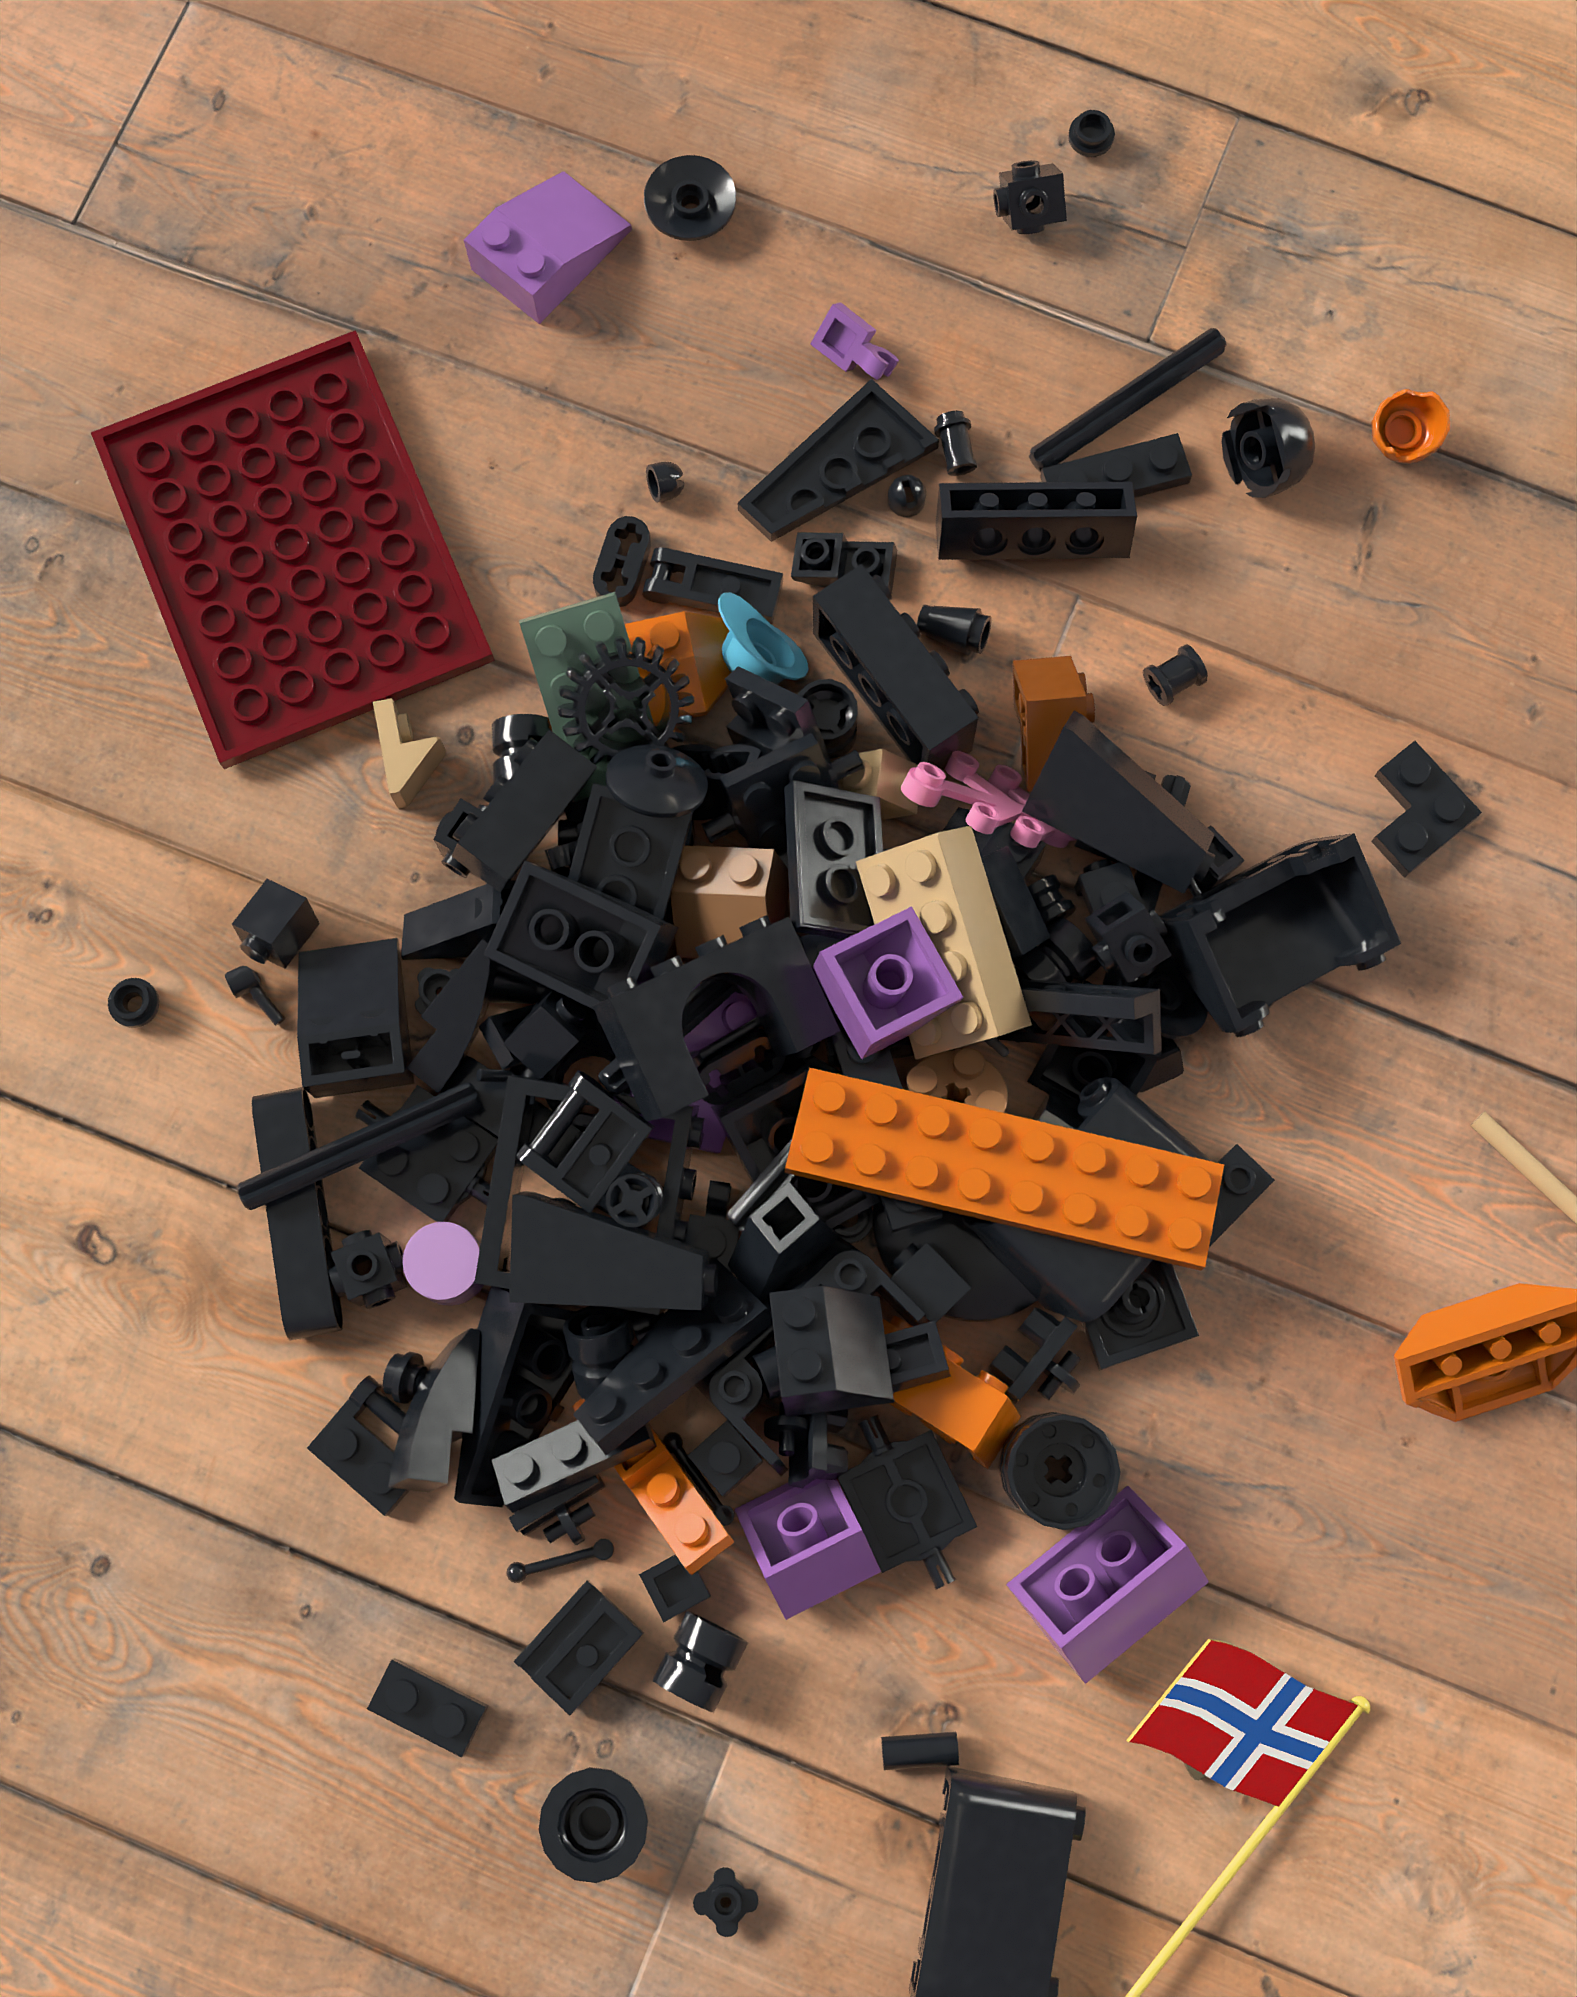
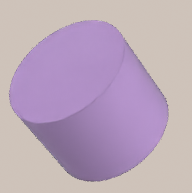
[403,1222,484,1306]

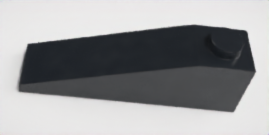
[454,1286,583,1508]

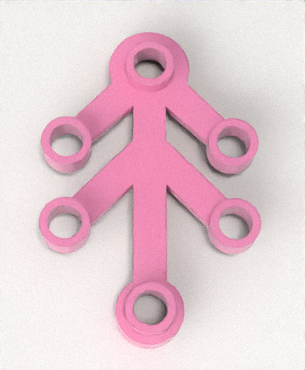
[901,751,1076,848]

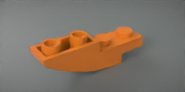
[572,1398,734,1575]

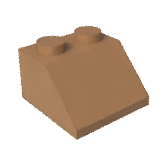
[671,846,789,962]

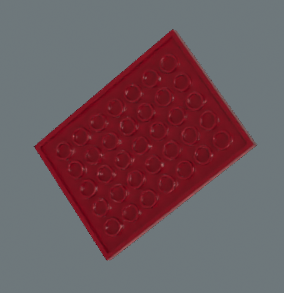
[91,330,495,769]

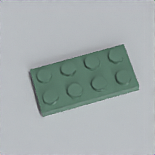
[519,592,654,801]

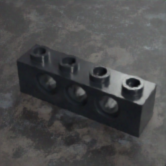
[935,482,1137,560]

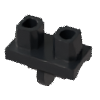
[988,1307,1081,1404]
[764,1402,848,1488]
[509,1474,606,1545]

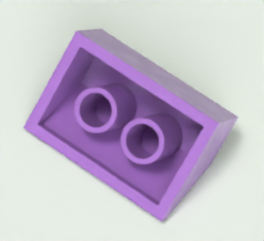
[1006,1486,1209,1684]

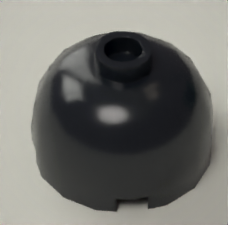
[1221,398,1315,498]

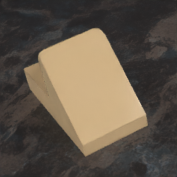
[373,698,446,809]

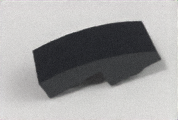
[791,532,898,594]

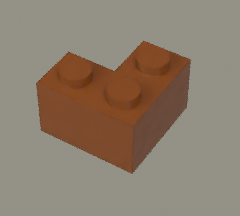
[1013,656,1095,792]

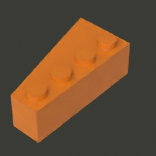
[883,1316,1021,1469]

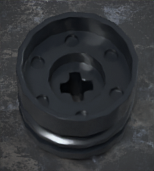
[998,1412,1121,1530]

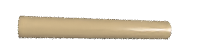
[1470,1111,1577,1224]

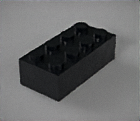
[813,564,979,770]

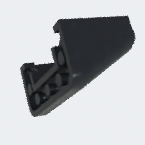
[1159,833,1401,1037]
[968,1076,1211,1322]
[909,1766,1086,1997]

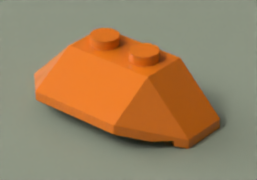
[625,611,731,726]
[1394,1283,1577,1422]

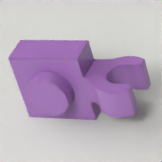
[810,302,899,380]

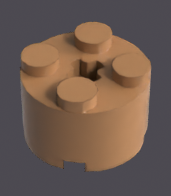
[905,1048,1008,1113]

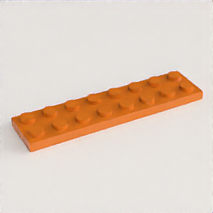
[785,1068,1224,1271]

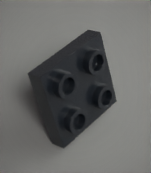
[1082,1260,1199,1371]

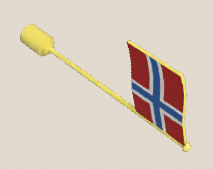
[1125,1639,1370,1997]

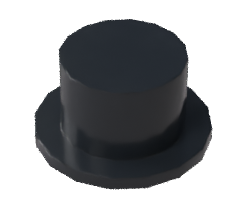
[538,1767,648,1883]

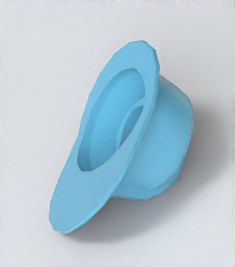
[718,592,809,685]

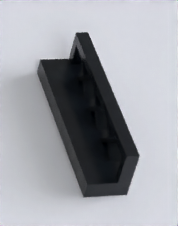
[997,978,1161,1054]

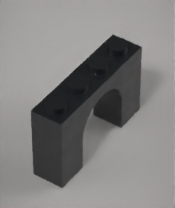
[593,915,840,1122]

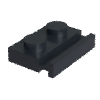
[514,1580,644,1716]

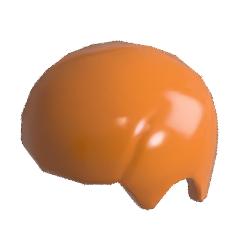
[1371,389,1450,463]

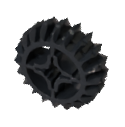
[557,636,694,767]

